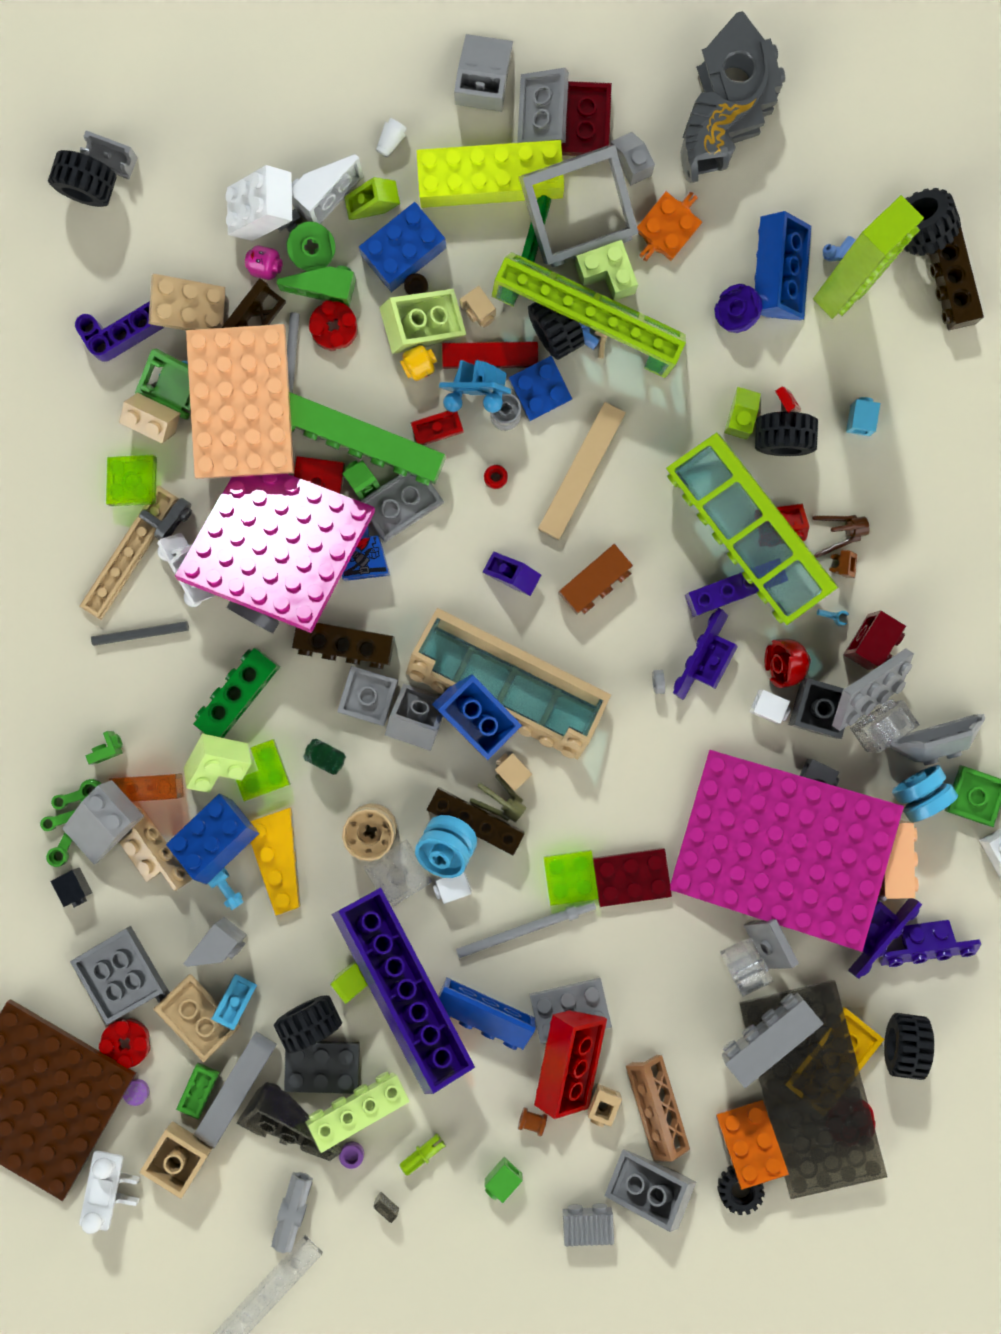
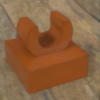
[829,550,857,578]

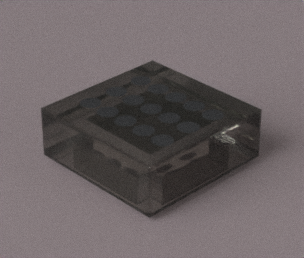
[373,1192,399,1223]

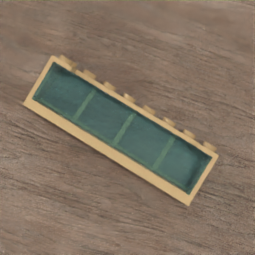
[406,608,611,760]

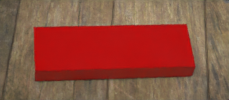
[775,386,801,413]

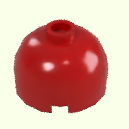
[764,639,811,688]

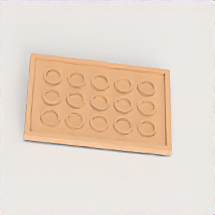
[186,324,294,479]

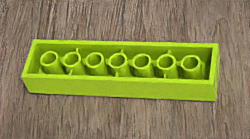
[813,195,924,319]

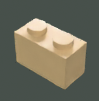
[119,393,181,444]

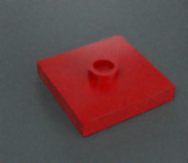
[294,456,345,494]

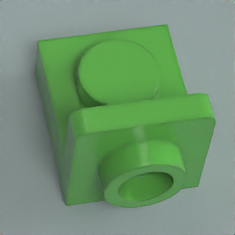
[85,731,123,765]

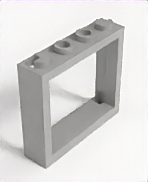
[519,145,638,267]

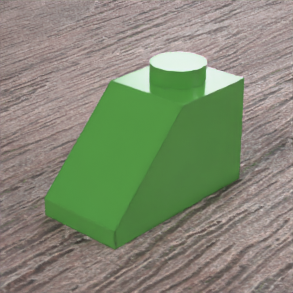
[342,460,380,500]

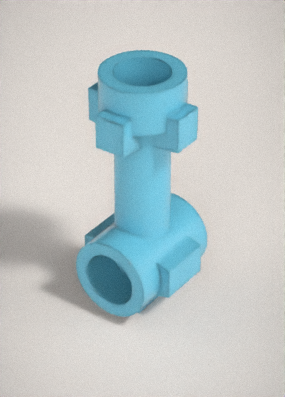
[208,868,244,910]

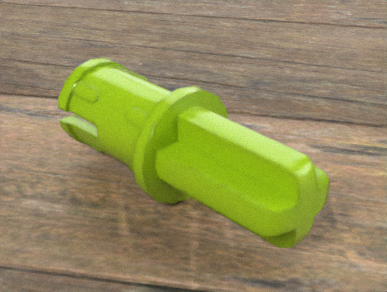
[399,1133,446,1176]

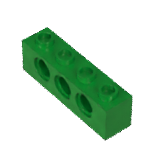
[193,648,281,738]

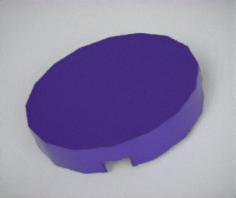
[714,284,763,333]

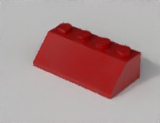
[534,1010,607,1119]

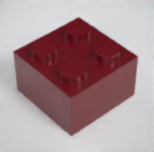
[843,610,906,670]

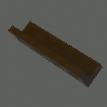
[222,278,286,328]

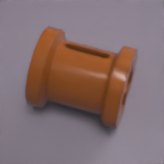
[518,1107,547,1137]

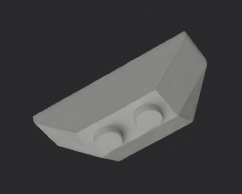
[884,714,985,765]

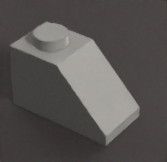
[610,132,655,186]

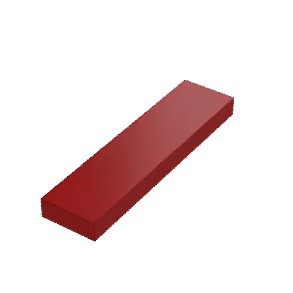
[442,342,538,369]

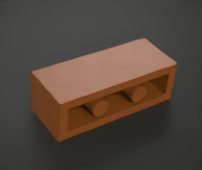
[558,544,633,615]

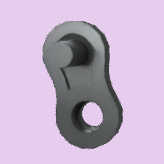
[139,498,192,540]

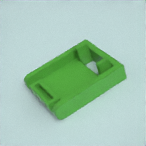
[135,348,191,419]

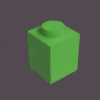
[484,1157,523,1203]

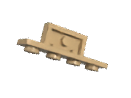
[119,801,192,891]

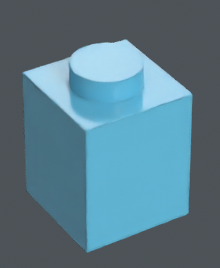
[846,397,880,437]

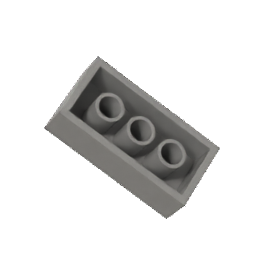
[722,992,823,1088]

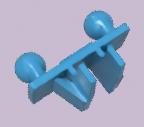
[439,360,511,413]

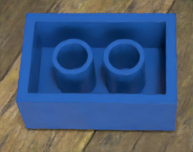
[359,202,446,293]
[166,793,260,884]

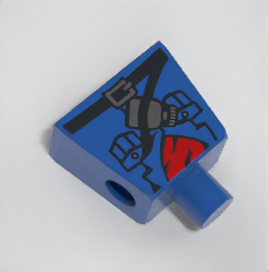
[342,526,390,581]

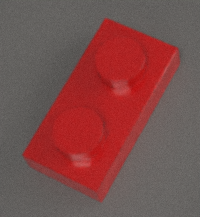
[410,411,464,445]

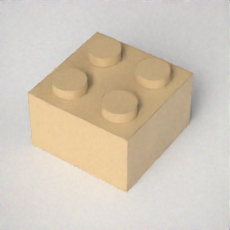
[139,1121,213,1199]

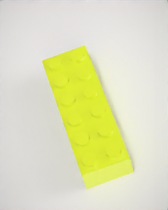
[416,140,564,208]

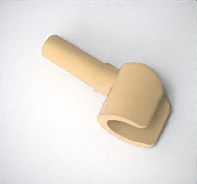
[594,330,608,358]

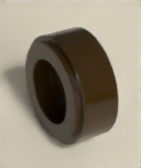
[404,273,428,295]

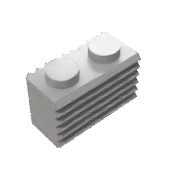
[563,1203,614,1247]

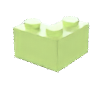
[575,240,638,301]
[184,734,252,793]

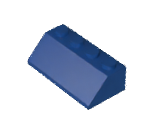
[754,211,812,320]
[438,977,536,1050]

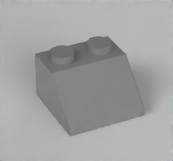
[385,684,443,751]
[183,917,247,967]

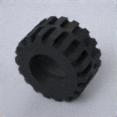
[48,150,117,207]
[904,188,961,256]
[528,302,584,360]
[755,412,818,456]
[274,995,343,1053]
[884,1013,934,1080]

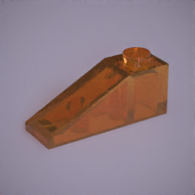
[109,773,184,802]

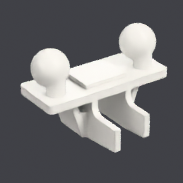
[157,533,215,607]
[79,1151,140,1234]

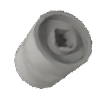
[490,394,521,431]

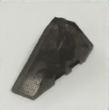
[237,1082,342,1161]

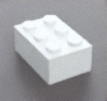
[226,165,292,241]

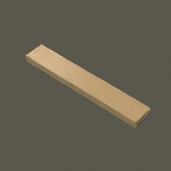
[538,402,626,540]
[79,485,179,620]

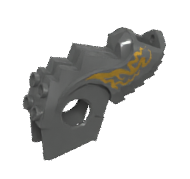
[680,11,785,183]

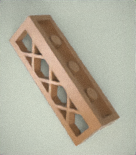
[626,1055,690,1162]

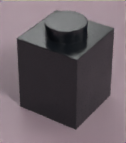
[50,867,93,908]

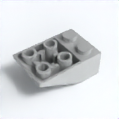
[454,34,513,112]

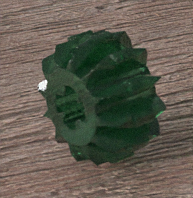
[303,739,346,775]

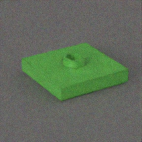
[945,765,1001,827]

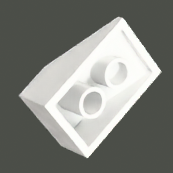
[292,154,364,224]

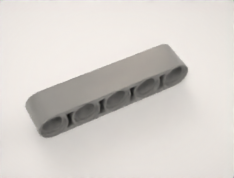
[193,1031,277,1148]

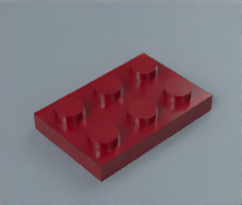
[561,81,612,156]
[592,848,672,907]

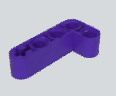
[75,301,165,362]

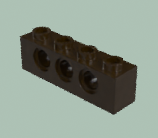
[926,228,984,331]
[292,623,395,669]
[426,787,525,856]

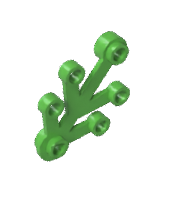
[40,779,102,867]

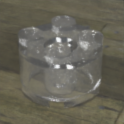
[720,937,773,997]

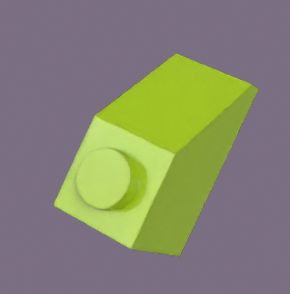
[344,177,400,220]
[724,387,761,440]

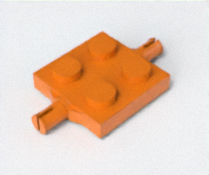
[637,191,702,261]

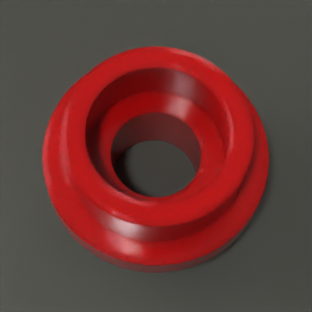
[484,465,508,489]

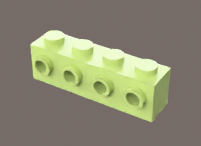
[305,1071,410,1153]

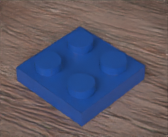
[508,355,572,421]

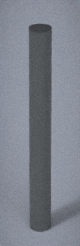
[91,621,189,646]

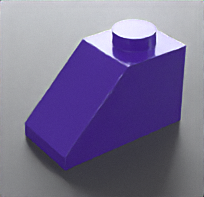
[482,551,541,596]

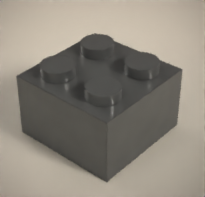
[788,678,845,739]

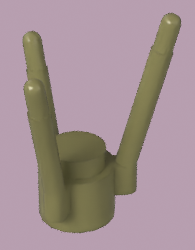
[470,774,526,822]

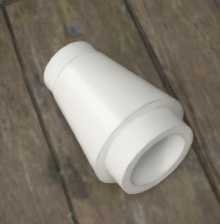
[376,118,407,158]

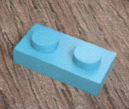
[211,974,257,1030]

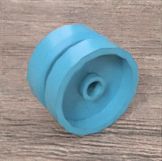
[892,765,958,823]
[415,815,477,878]

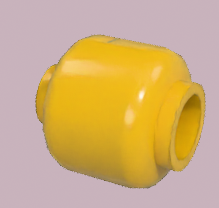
[400,345,437,381]

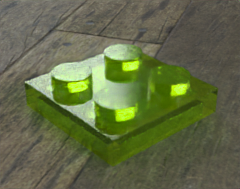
[106,455,157,506]
[543,850,599,906]

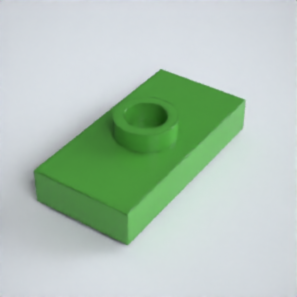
[176,1062,220,1119]

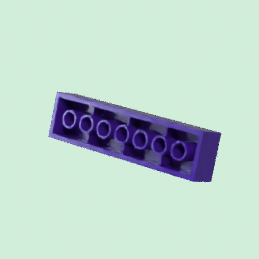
[331,888,475,1094]

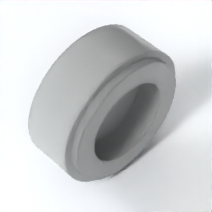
[652,669,665,694]

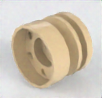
[342,803,397,861]

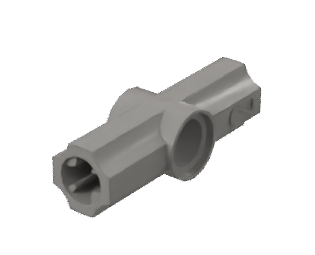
[271,1172,313,1253]

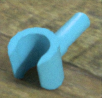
[817,609,849,626]

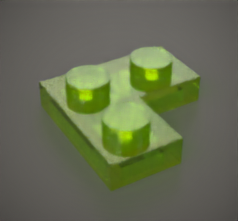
[236,739,291,802]

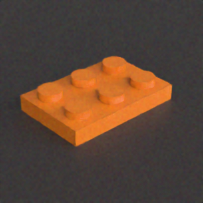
[716,1100,789,1190]

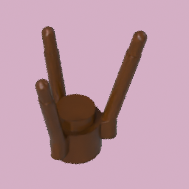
[812,515,869,558]

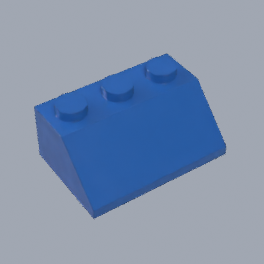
[432,674,522,760]

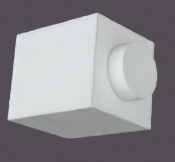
[749,690,791,724]
[433,871,472,904]

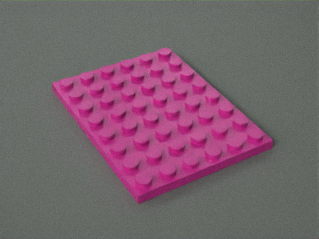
[670,750,904,952]

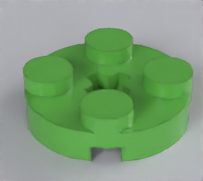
[286,222,335,271]

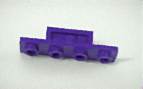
[673,608,738,700]
[848,898,922,979]
[880,920,982,967]

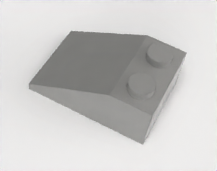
[62,780,144,865]
[605,1149,696,1232]

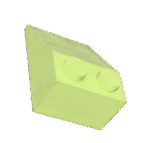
[379,289,466,354]

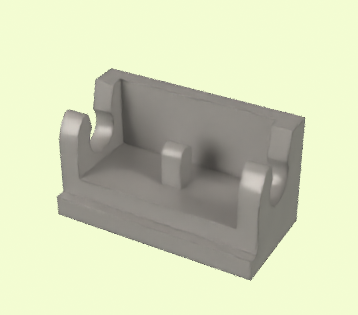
[80,131,138,179]

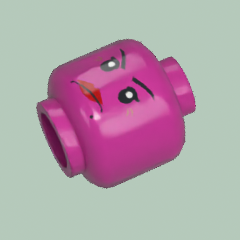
[245,245,283,280]

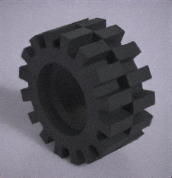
[717,1166,765,1215]

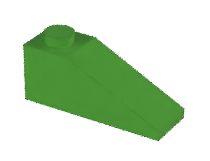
[277,265,356,307]

